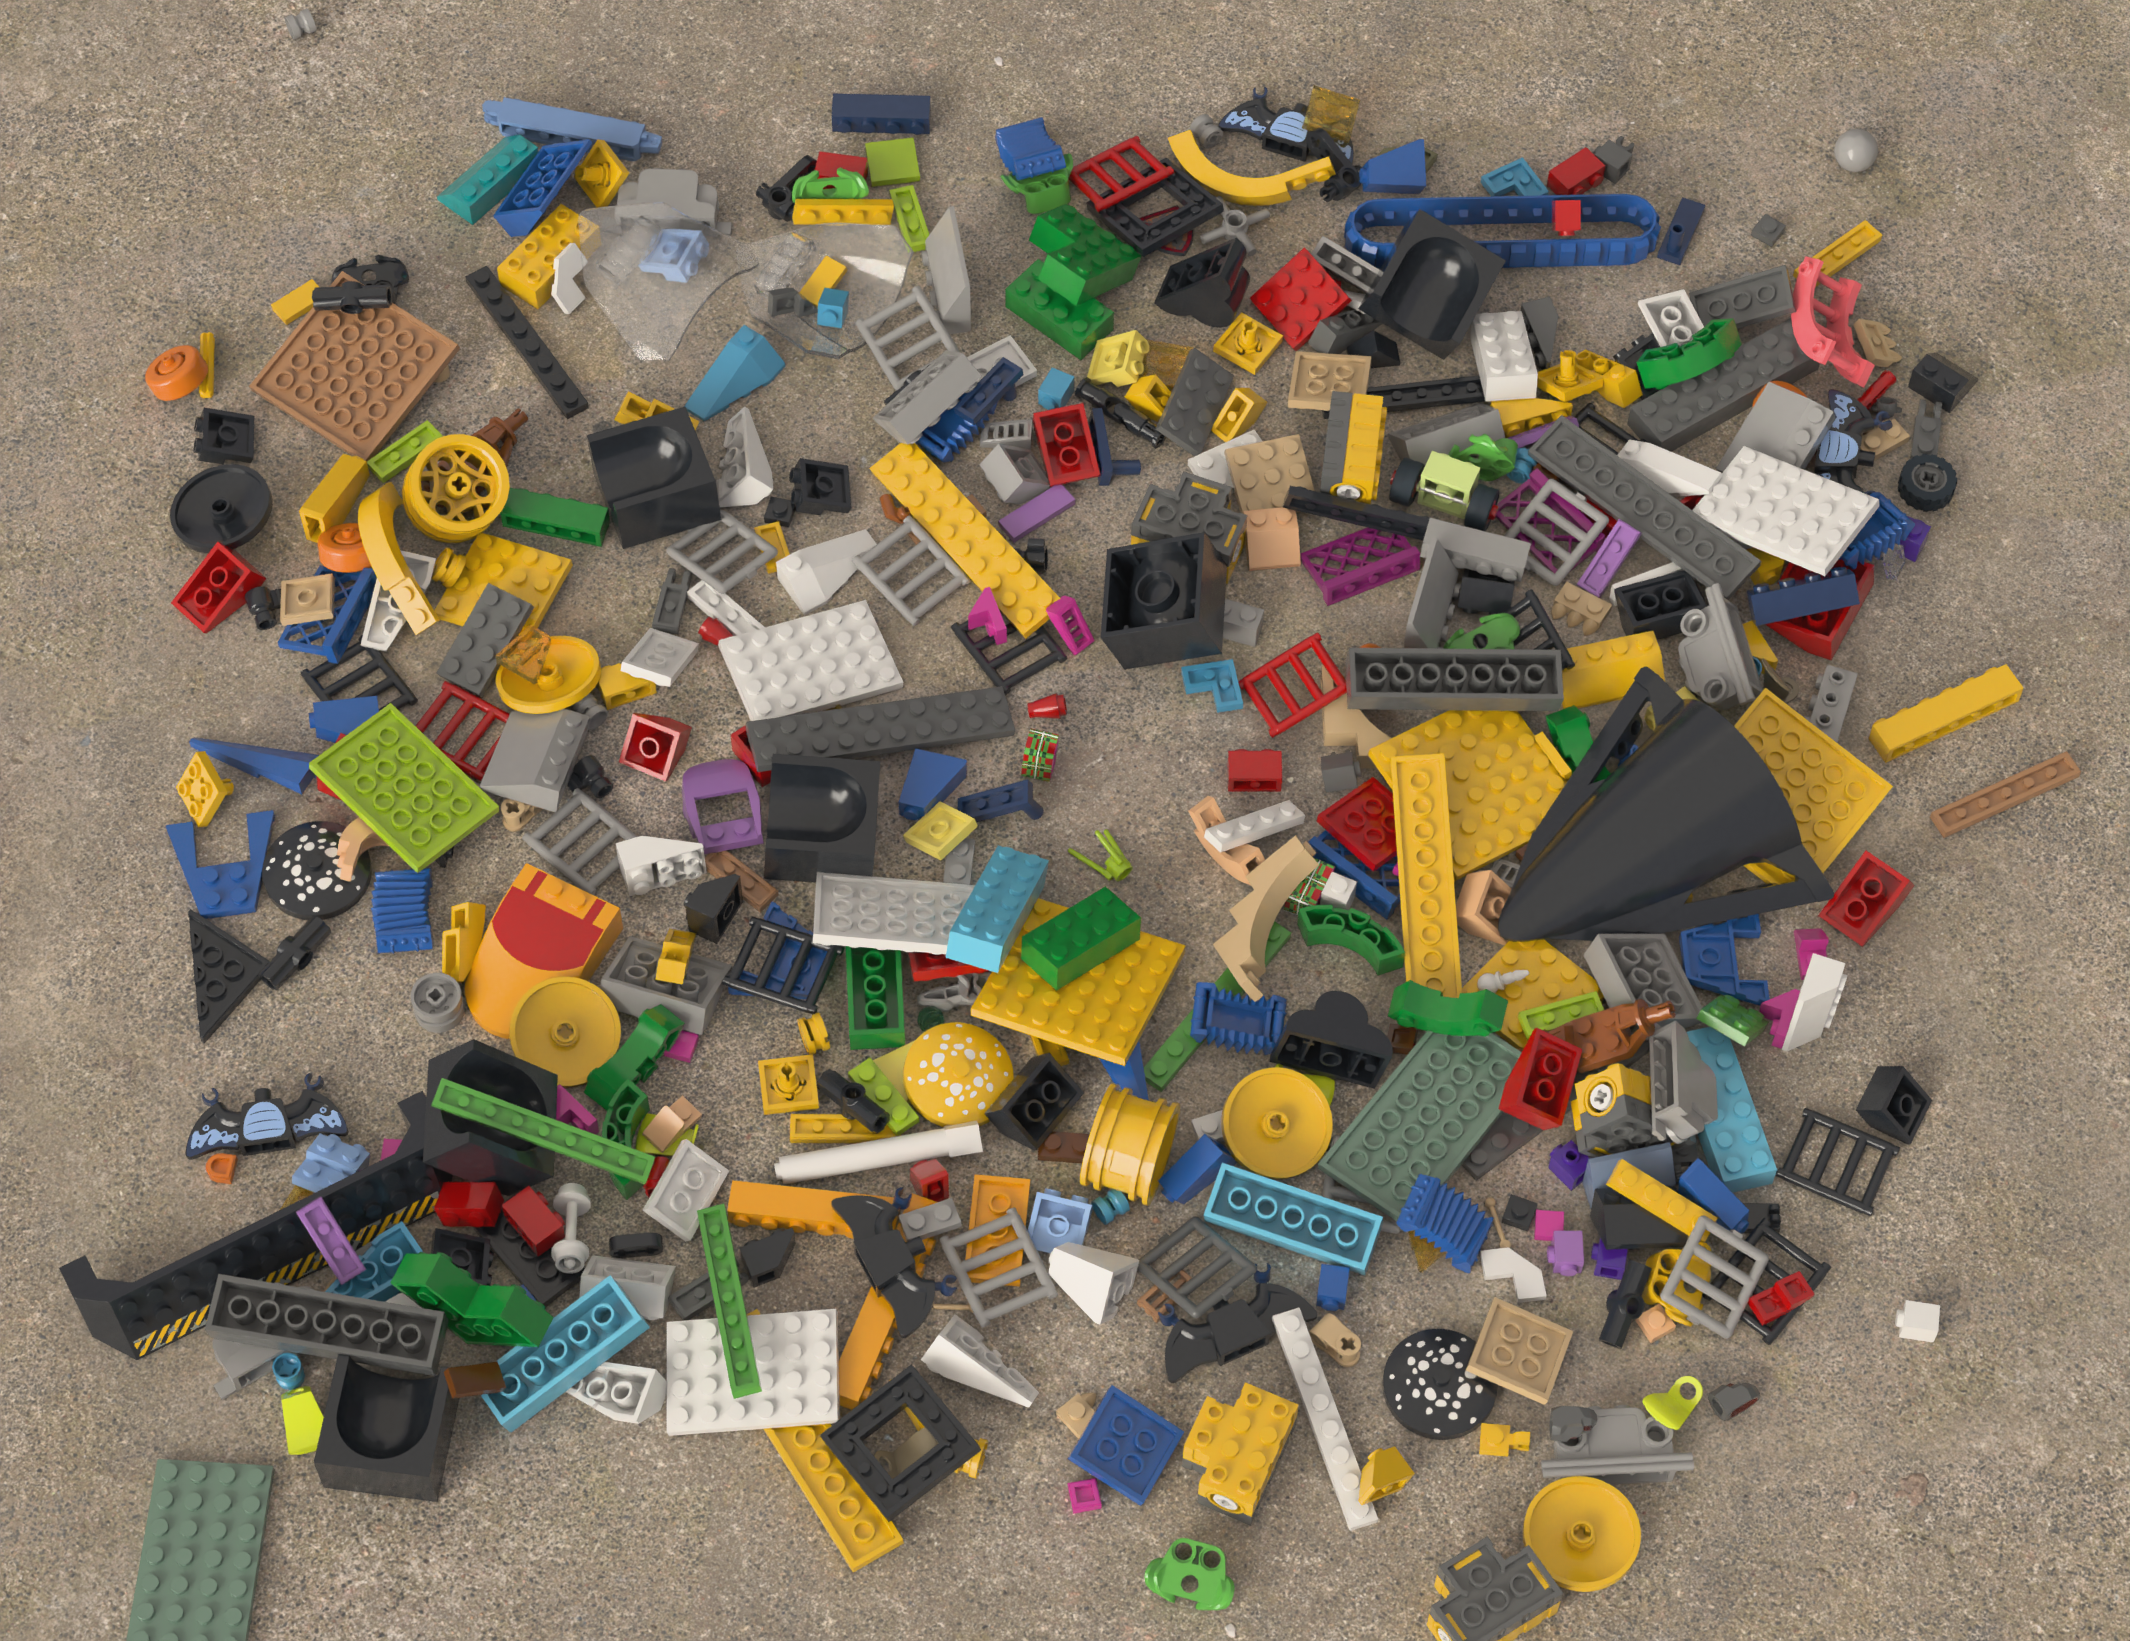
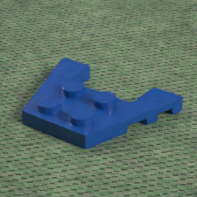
[728,902,827,999]
[1679,914,1770,1006]

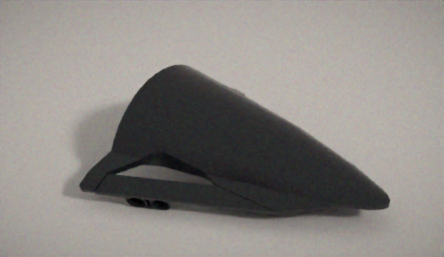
[1498,667,1834,942]

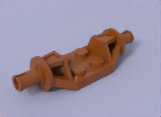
[421,408,528,508]
[1518,999,1676,1073]

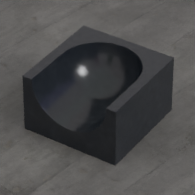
[1358,209,1506,360]
[587,407,721,549]
[1101,532,1227,670]
[764,754,880,883]
[423,1039,558,1196]
[314,1354,460,1502]

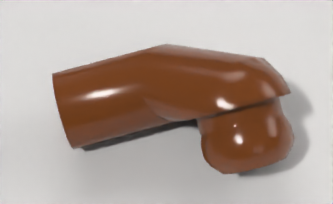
[879,494,911,524]

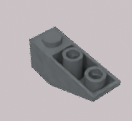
[1520,296,1558,370]
[1308,310,1383,354]

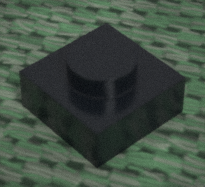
[764,496,796,528]
[1501,1194,1538,1232]

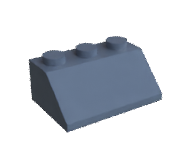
[1582,1142,1676,1209]

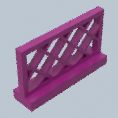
[1496,468,1605,574]
[1300,528,1420,606]

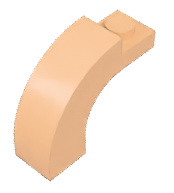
[1188,796,1265,885]
[337,817,390,882]

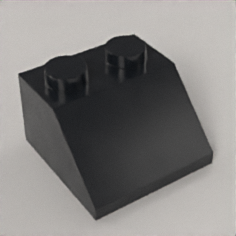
[1908,352,1978,413]
[1458,568,1515,615]
[684,874,743,944]
[1856,1066,1932,1144]

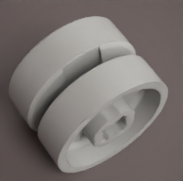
[411,973,465,1033]

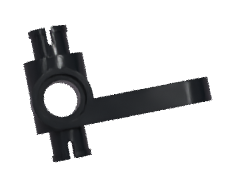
[1306,127,1362,202]
[756,155,817,222]

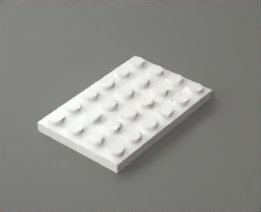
[1692,446,1879,576]
[718,600,903,721]
[813,872,975,955]
[667,1309,840,1436]

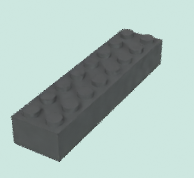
[1627,318,1820,452]
[1345,648,1564,711]
[205,1274,449,1376]

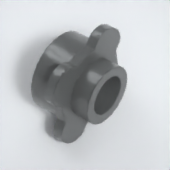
[1871,397,1902,418]

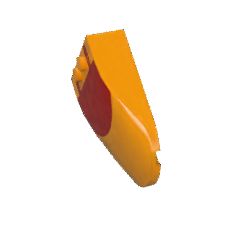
[465,863,623,1039]

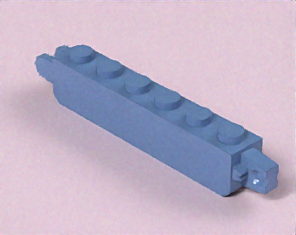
[482,97,662,161]

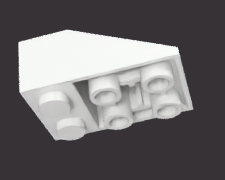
[616,836,707,896]

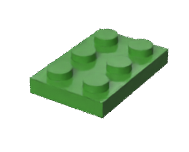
[1696,995,1769,1047]

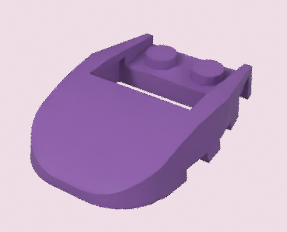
[682,759,764,854]

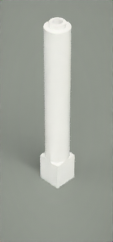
[774,1120,983,1185]

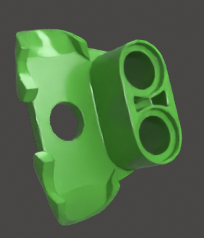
[1000,153,1073,214]
[792,168,869,203]
[1448,434,1518,482]
[1443,613,1520,649]
[1144,1538,1235,1610]

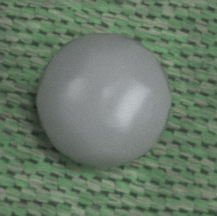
[1834,129,1878,172]

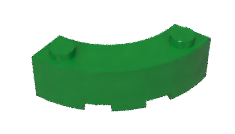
[1636,318,1742,390]
[1546,705,1610,783]
[1297,905,1405,976]
[1388,980,1508,1036]
[584,1004,685,1111]
[602,1078,650,1200]

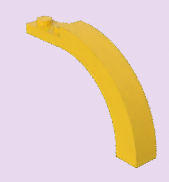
[1168,130,1336,206]
[358,482,440,635]

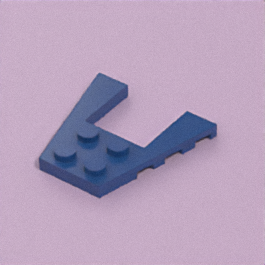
[166,810,275,919]

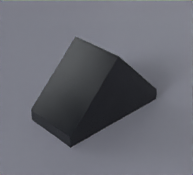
[1347,330,1400,369]

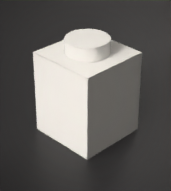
[1320,872,1357,910]
[1895,1300,1940,1342]

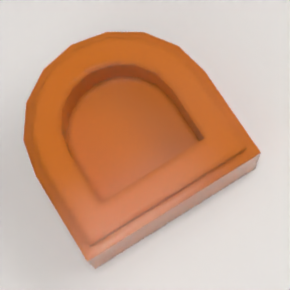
[206,1153,238,1184]

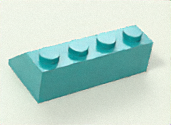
[437,134,539,225]

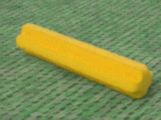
[199,332,215,399]

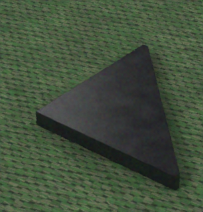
[188,909,270,1043]

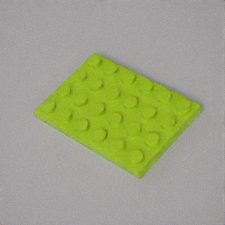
[309,703,499,873]

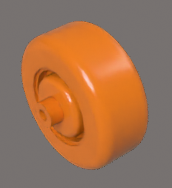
[145,345,208,401]
[317,523,372,573]

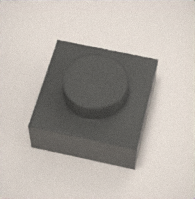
[1751,214,1786,247]

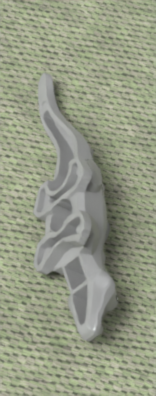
[917,971,992,1012]

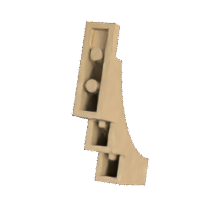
[1320,665,1393,791]
[1213,835,1319,1002]

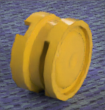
[431,547,466,588]
[797,1013,830,1055]
[954,1438,988,1479]

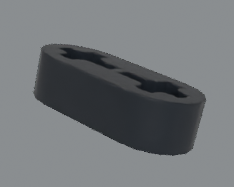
[609,1233,663,1258]

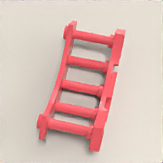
[1791,256,1875,388]

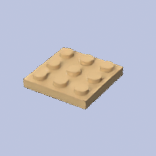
[1288,351,1371,411]
[1224,434,1315,514]
[1466,1297,1573,1405]

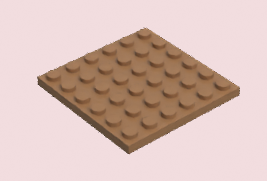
[249,271,460,461]

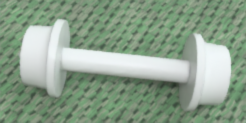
[551,1183,591,1273]

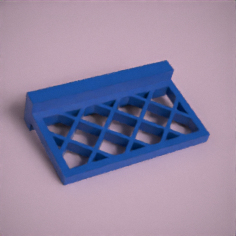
[277,565,377,664]
[1308,830,1401,920]

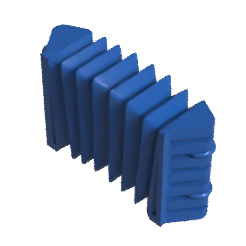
[995,117,1066,180]
[915,392,998,463]
[1839,492,1915,570]
[371,868,434,954]
[1190,982,1287,1055]
[1396,1174,1494,1273]

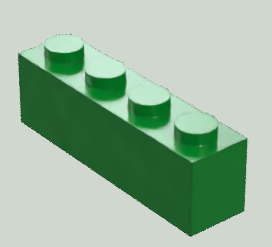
[500,488,610,547]

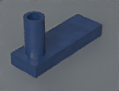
[1657,197,1706,265]
[954,357,1024,426]
[1088,408,1141,486]
[958,779,1044,822]

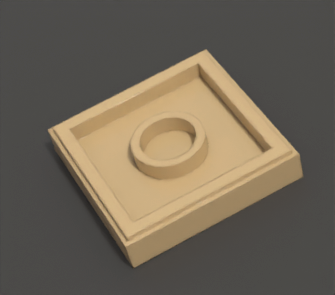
[280,573,335,626]

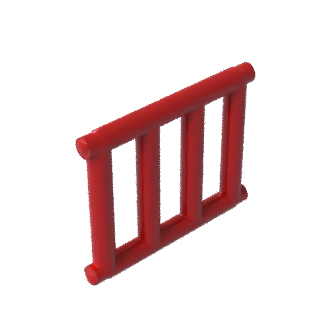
[1068,135,1174,212]
[1238,632,1347,738]
[415,681,510,781]

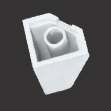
[1048,1242,1139,1325]

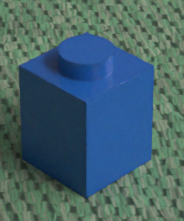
[1316,1264,1350,1311]

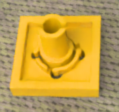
[573,139,629,210]
[1213,312,1283,375]
[1537,350,1603,402]
[176,751,234,827]
[758,1054,819,1115]

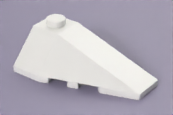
[716,407,773,507]
[1617,440,1722,496]
[776,529,877,616]
[361,550,436,652]
[921,1315,1039,1407]
[566,1362,667,1424]

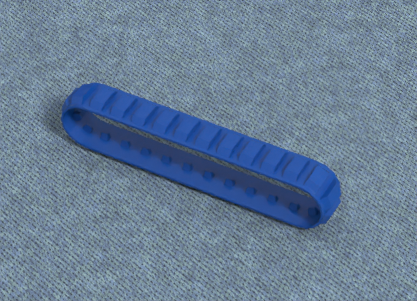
[1344,194,1661,270]

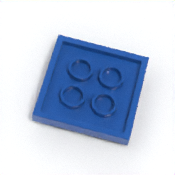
[1067,1385,1184,1506]

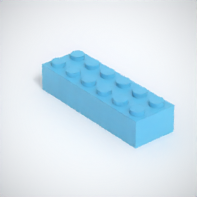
[946,845,1049,973]
[1687,1027,1777,1193]
[1203,1163,1383,1276]
[481,1275,650,1433]

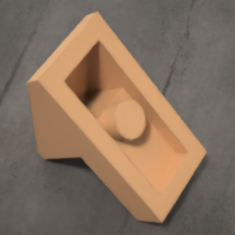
[642,1095,702,1153]

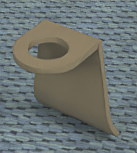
[1762,658,1799,704]
[874,1427,938,1479]

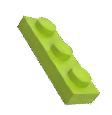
[889,185,929,253]
[367,420,443,483]
[1518,991,1604,1041]
[848,1058,920,1136]

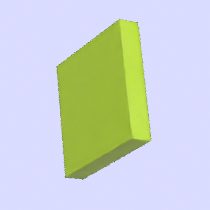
[865,137,920,187]

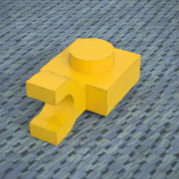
[1479,1423,1530,1457]

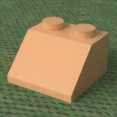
[1243,507,1301,571]
[1456,870,1512,945]

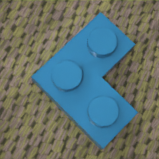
[1480,157,1549,196]
[1181,659,1243,713]

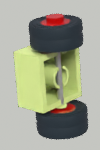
[1389,451,1499,532]

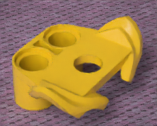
[1641,1242,1711,1327]

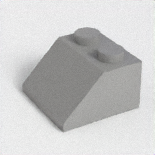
[980,444,1053,504]

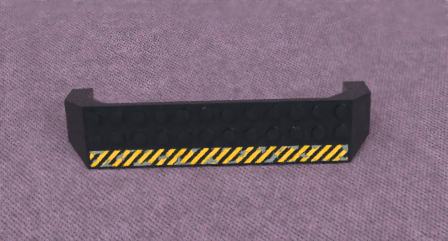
[59,1091,453,1360]

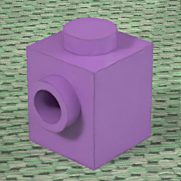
[1547,1231,1584,1276]

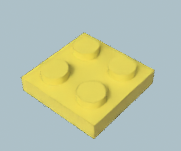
[903,801,978,860]

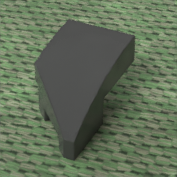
[768,288,818,317]

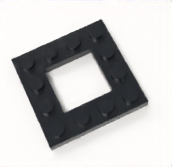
[1086,158,1224,257]
[820,1364,981,1522]

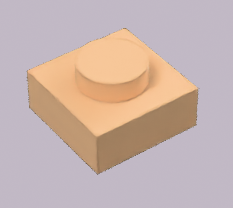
[1635,1303,1676,1343]

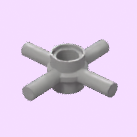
[1200,196,1270,256]

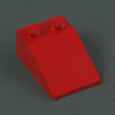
[1033,403,1100,487]
[171,542,267,634]
[1818,850,1915,947]
[1498,1028,1583,1130]

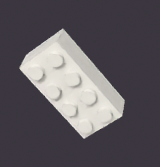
[1470,311,1538,401]

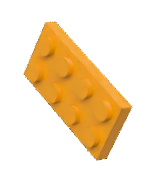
[965,1174,1030,1287]

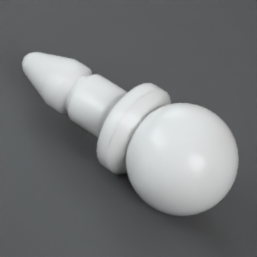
[1477,970,1529,993]

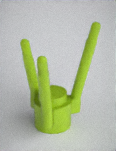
[1068,829,1133,882]

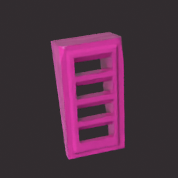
[1046,596,1095,655]

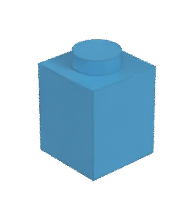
[817,288,849,328]
[1038,368,1075,410]

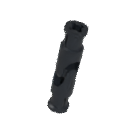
[1075,377,1166,449]

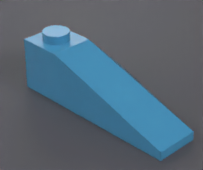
[684,325,786,421]
[325,1221,423,1302]

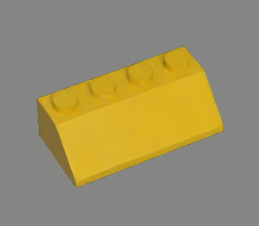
[1562,631,1665,709]

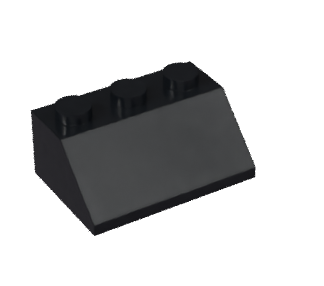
[1614,570,1707,640]
[984,1053,1084,1151]
[1590,1185,1688,1250]

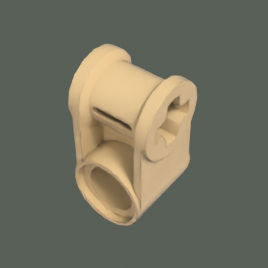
[501,798,543,832]
[1309,1313,1361,1367]

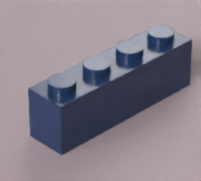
[831,93,931,135]
[1747,567,1860,626]

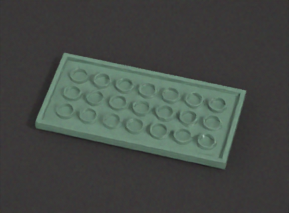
[1318,1031,1522,1221]
[126,1459,275,1641]

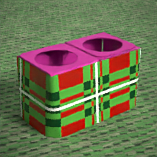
[1021,728,1059,782]
[1284,858,1335,915]

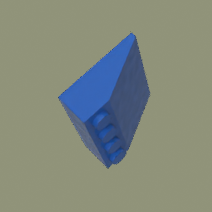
[493,139,593,237]

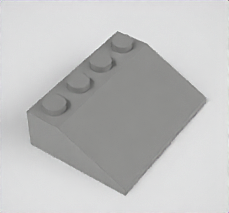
[921,206,971,334]
[1716,382,1836,473]
[1404,537,1461,649]
[479,709,590,812]
[1584,934,1703,1040]
[600,936,732,1035]

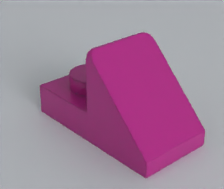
[968,587,1007,645]
[1794,928,1829,980]
[1759,989,1800,1049]
[556,1084,599,1135]

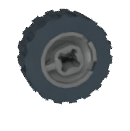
[1898,454,1957,512]

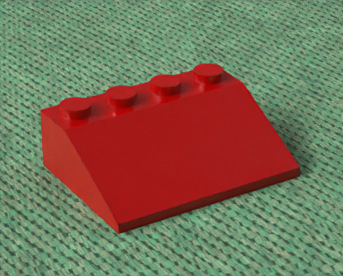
[1765,559,1874,661]

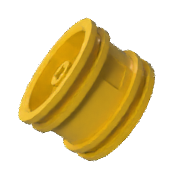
[402,434,510,543]
[1080,1083,1180,1206]

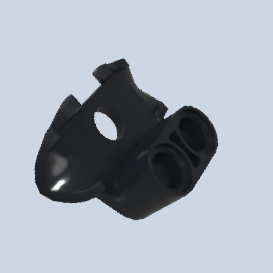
[331,255,409,304]

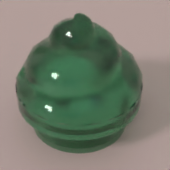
[917,1006,944,1032]

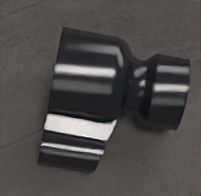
[1014,538,1048,572]
[245,587,281,630]
[567,755,613,798]

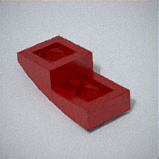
[1748,1271,1815,1326]

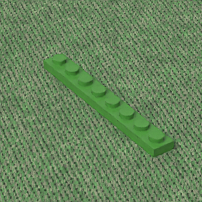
[1144,921,1291,1092]
[431,1078,655,1185]
[697,1203,762,1399]

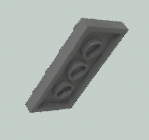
[1689,265,1796,329]
[1156,348,1234,457]
[436,583,534,698]

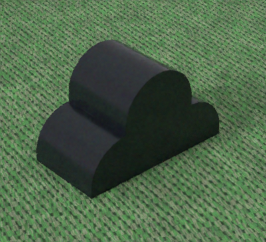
[1154,238,1250,328]
[1269,991,1393,1089]

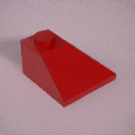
[619,713,692,781]

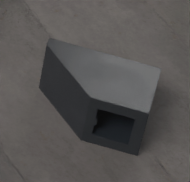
[739,1228,796,1288]

